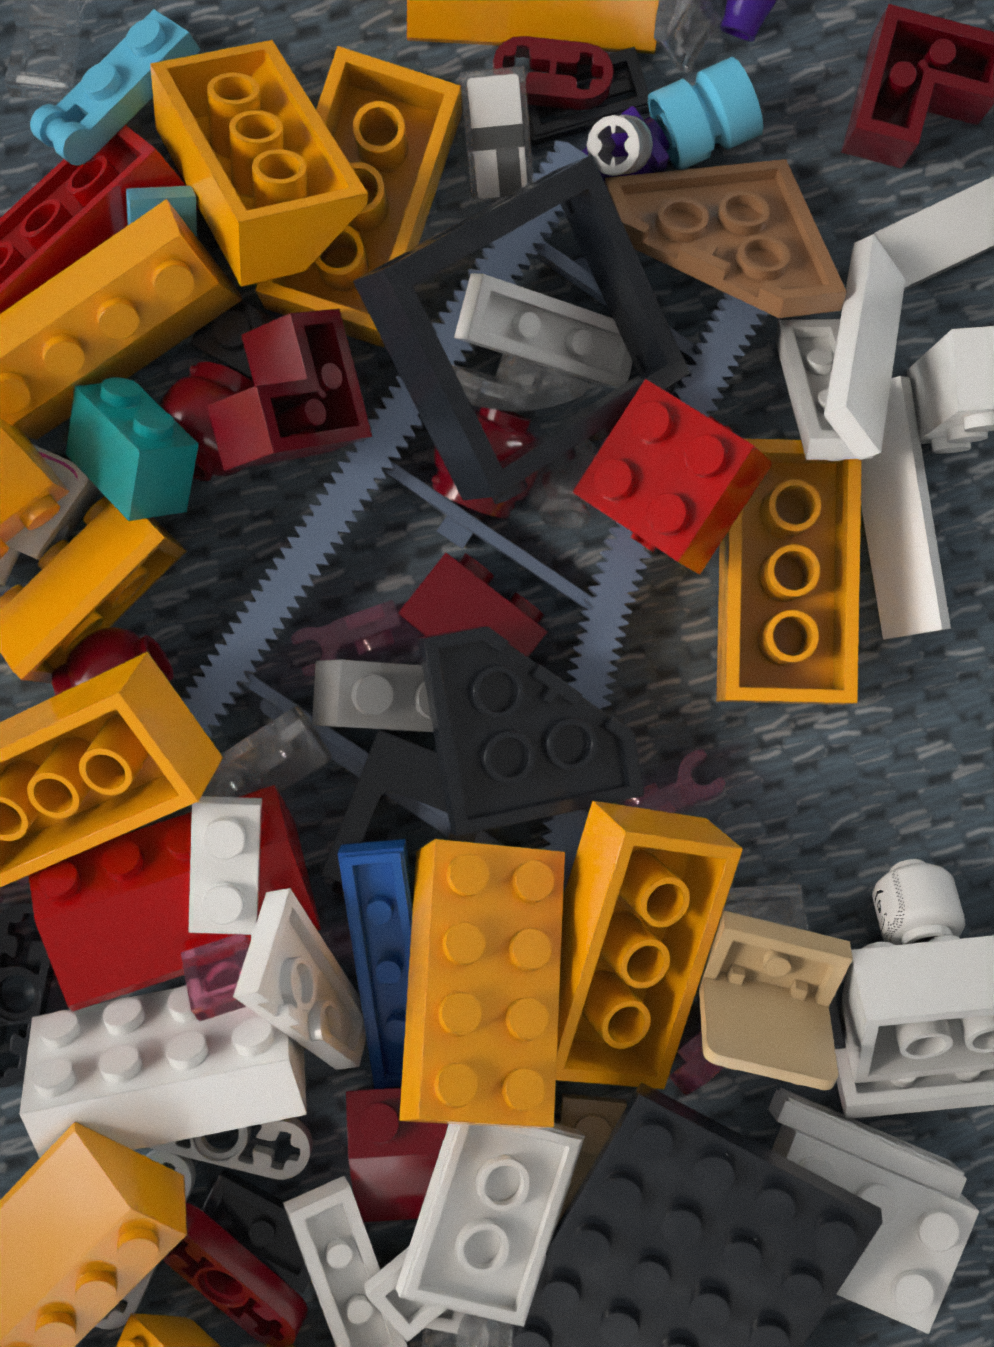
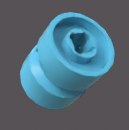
[648,57,763,170]

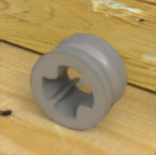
[587,114,653,176]

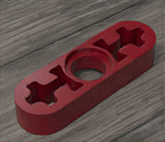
[162,1202,308,1347]

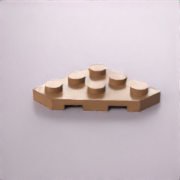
[604,159,847,318]

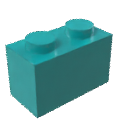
[66,377,199,521]

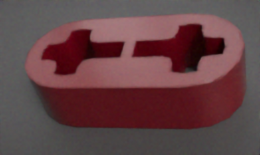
[493,36,613,110]

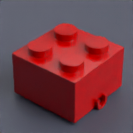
[572,379,773,575]

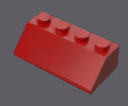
[0,125,199,314]
[28,785,321,1012]

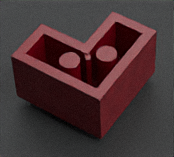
[841,4,994,169]
[207,308,372,471]

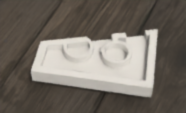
[233,888,366,1070]

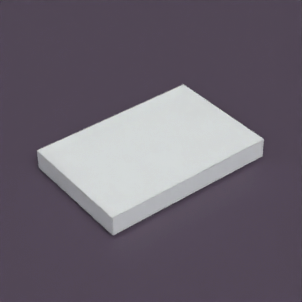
[396,1123,585,1327]

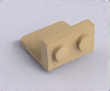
[699,910,853,1090]

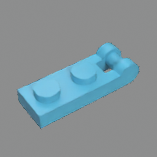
[30,9,201,166]

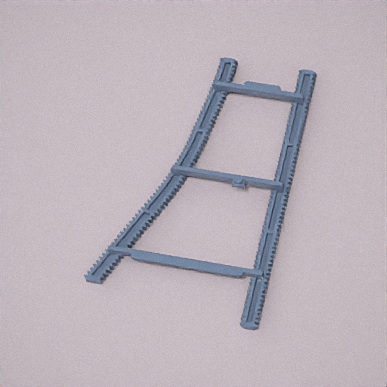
[180,141,768,895]

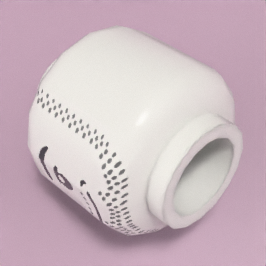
[872,859,965,945]

